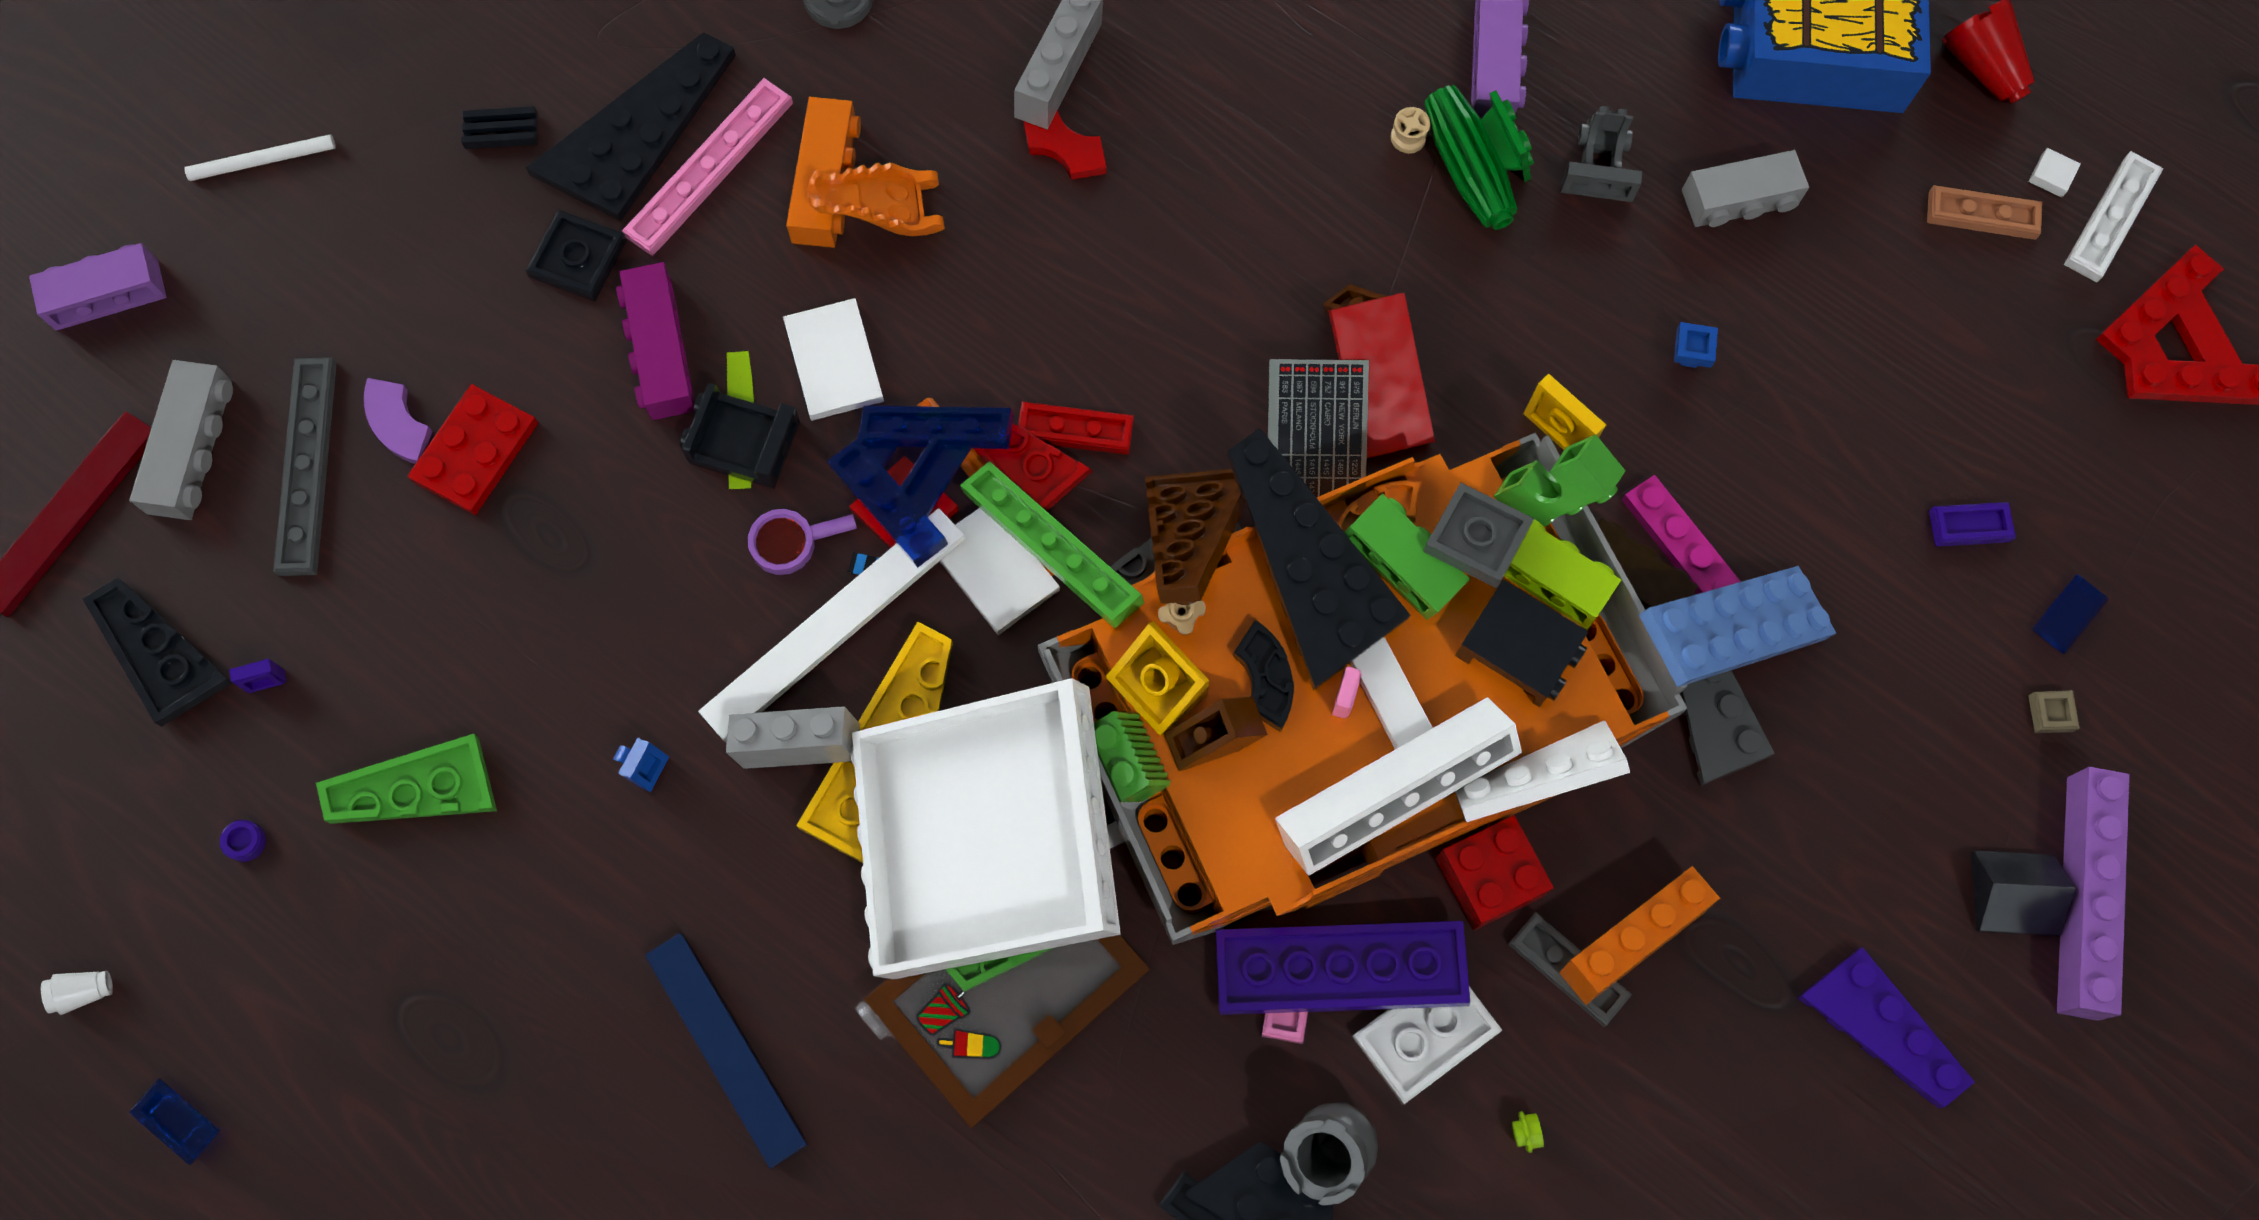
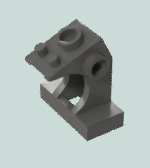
[1560,106,1642,202]

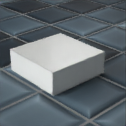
[2028,148,2080,198]

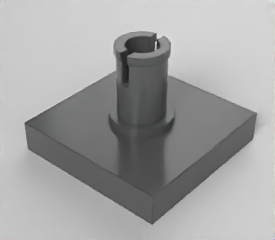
[1423,482,1534,588]

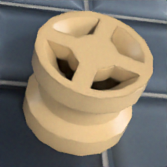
[1391,107,1430,153]

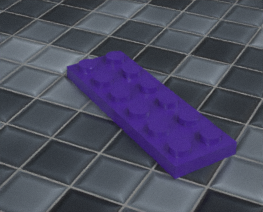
[1216,921,1471,1015]

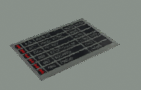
[1268,359,1369,498]

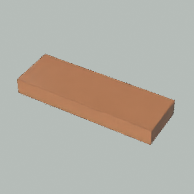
[1927,185,2042,240]

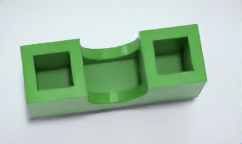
[1494,434,1625,527]

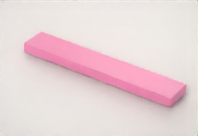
[622,78,793,257]

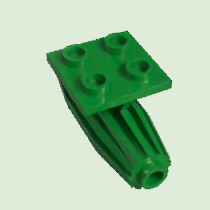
[1424,85,1534,230]

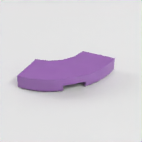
[364,378,433,464]

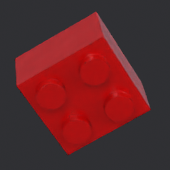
[1435,815,1554,931]

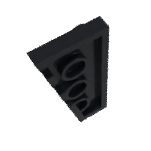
[82,577,232,727]

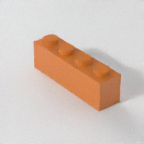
[786,97,861,248]
[1559,866,1720,1005]

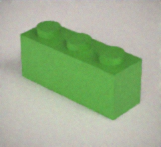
[1344,493,1470,620]

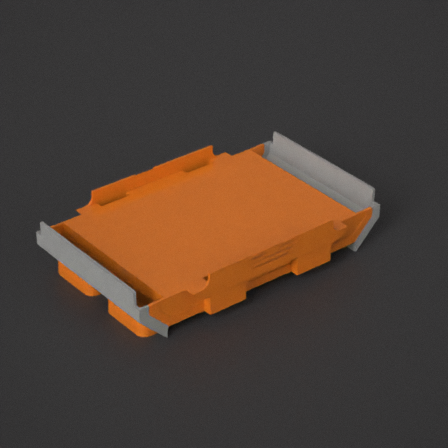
[1038,432,1687,945]

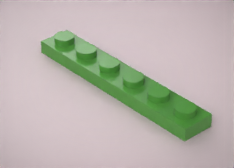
[960,461,1144,629]

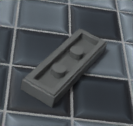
[1508,912,1632,1027]

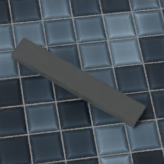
[273,357,337,576]

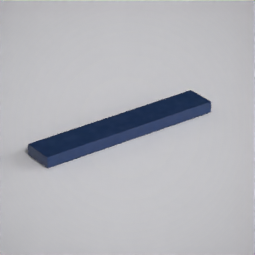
[645,933,808,1169]

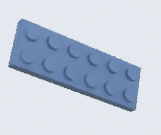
[1639,566,1836,687]

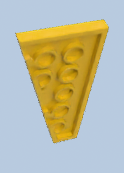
[796,622,953,863]

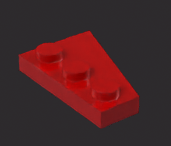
[962,410,1093,511]

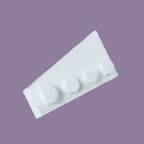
[1455,720,1630,822]

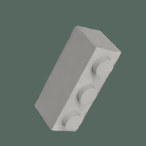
[1682,150,1810,227]
[726,706,860,769]

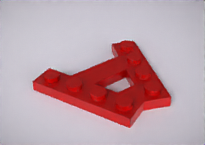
[2095,244,2259,405]

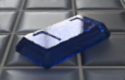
[2032,575,2109,654]
[128,1078,221,1165]

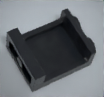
[680,383,800,489]
[1455,579,1588,707]

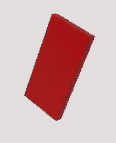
[1328,293,1435,458]

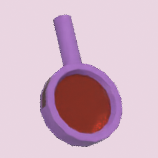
[748,509,857,575]

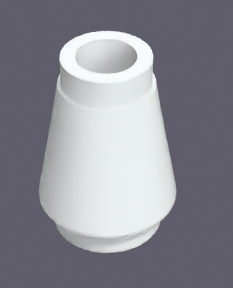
[41,971,113,1015]

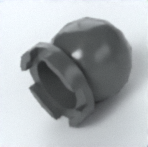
[1280,1102,1379,1206]

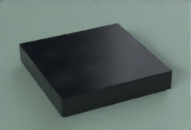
[526,210,627,301]

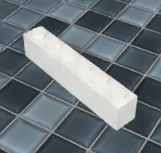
[1275,697,1522,876]

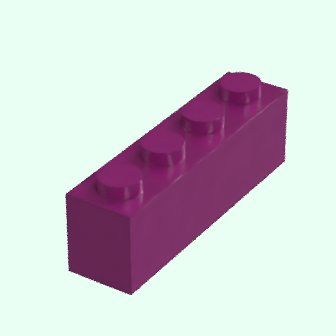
[616,262,695,420]

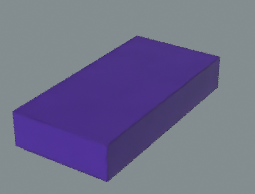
[1929,502,2016,547]

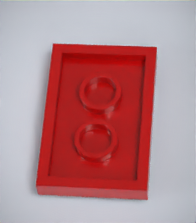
[407,384,538,516]

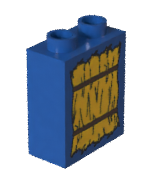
[1718,0,1931,113]

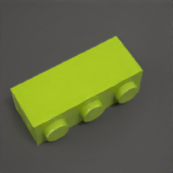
[1504,519,1621,630]

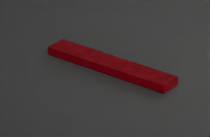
[0,411,152,618]

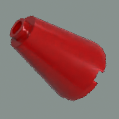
[1941,0,2035,104]

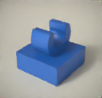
[1674,322,1718,368]
[613,738,669,792]

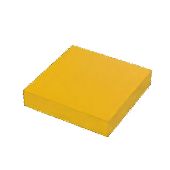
[1523,374,1606,450]

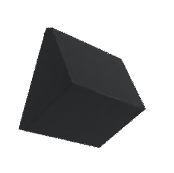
[1971,851,2076,936]

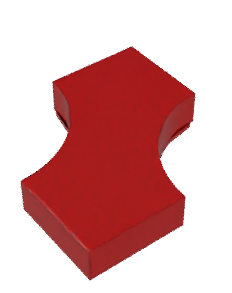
[1023,111,1107,180]

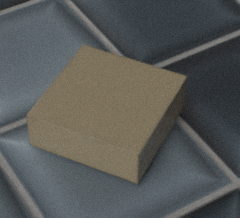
[2028,691,2080,733]

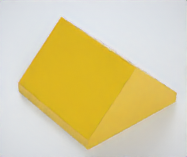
[1105,621,1209,736]

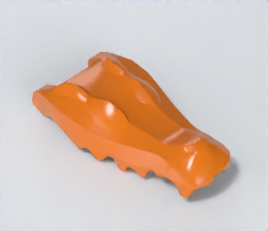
[807,162,945,236]

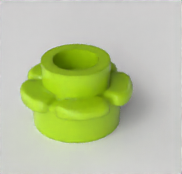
[1512,1111,1544,1153]

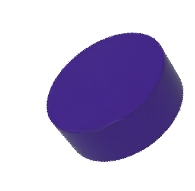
[220,820,266,862]

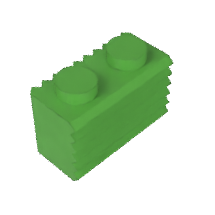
[1094,711,1171,803]

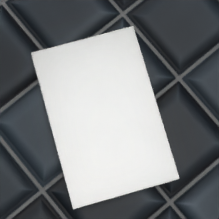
[783,298,884,421]
[940,508,1060,635]
[1352,987,1502,1105]

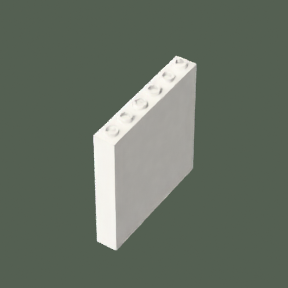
[850,678,1121,979]

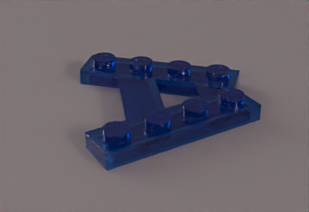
[827,406,1014,568]

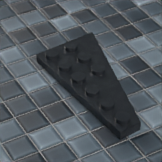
[526,32,736,221]
[1227,428,1411,691]

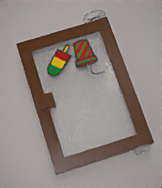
[854,935,1150,1129]

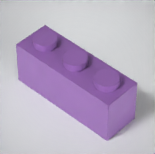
[29,243,167,331]

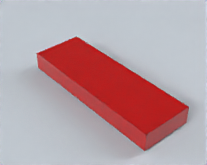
[1018,402,1134,455]

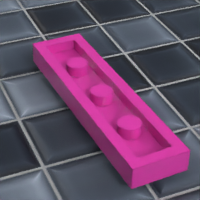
[1622,475,1741,594]

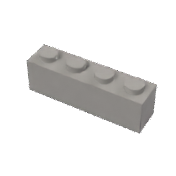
[1014,0,1103,130]
[129,360,233,520]

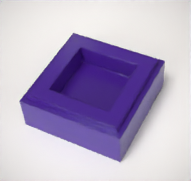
[229,659,287,693]

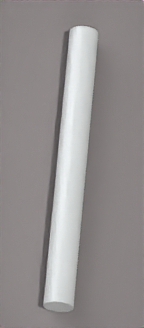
[185,134,336,181]

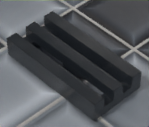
[461,106,538,149]

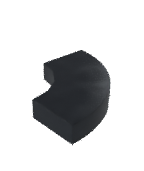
[1233,620,1294,732]

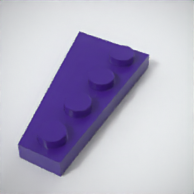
[1797,947,1975,1109]

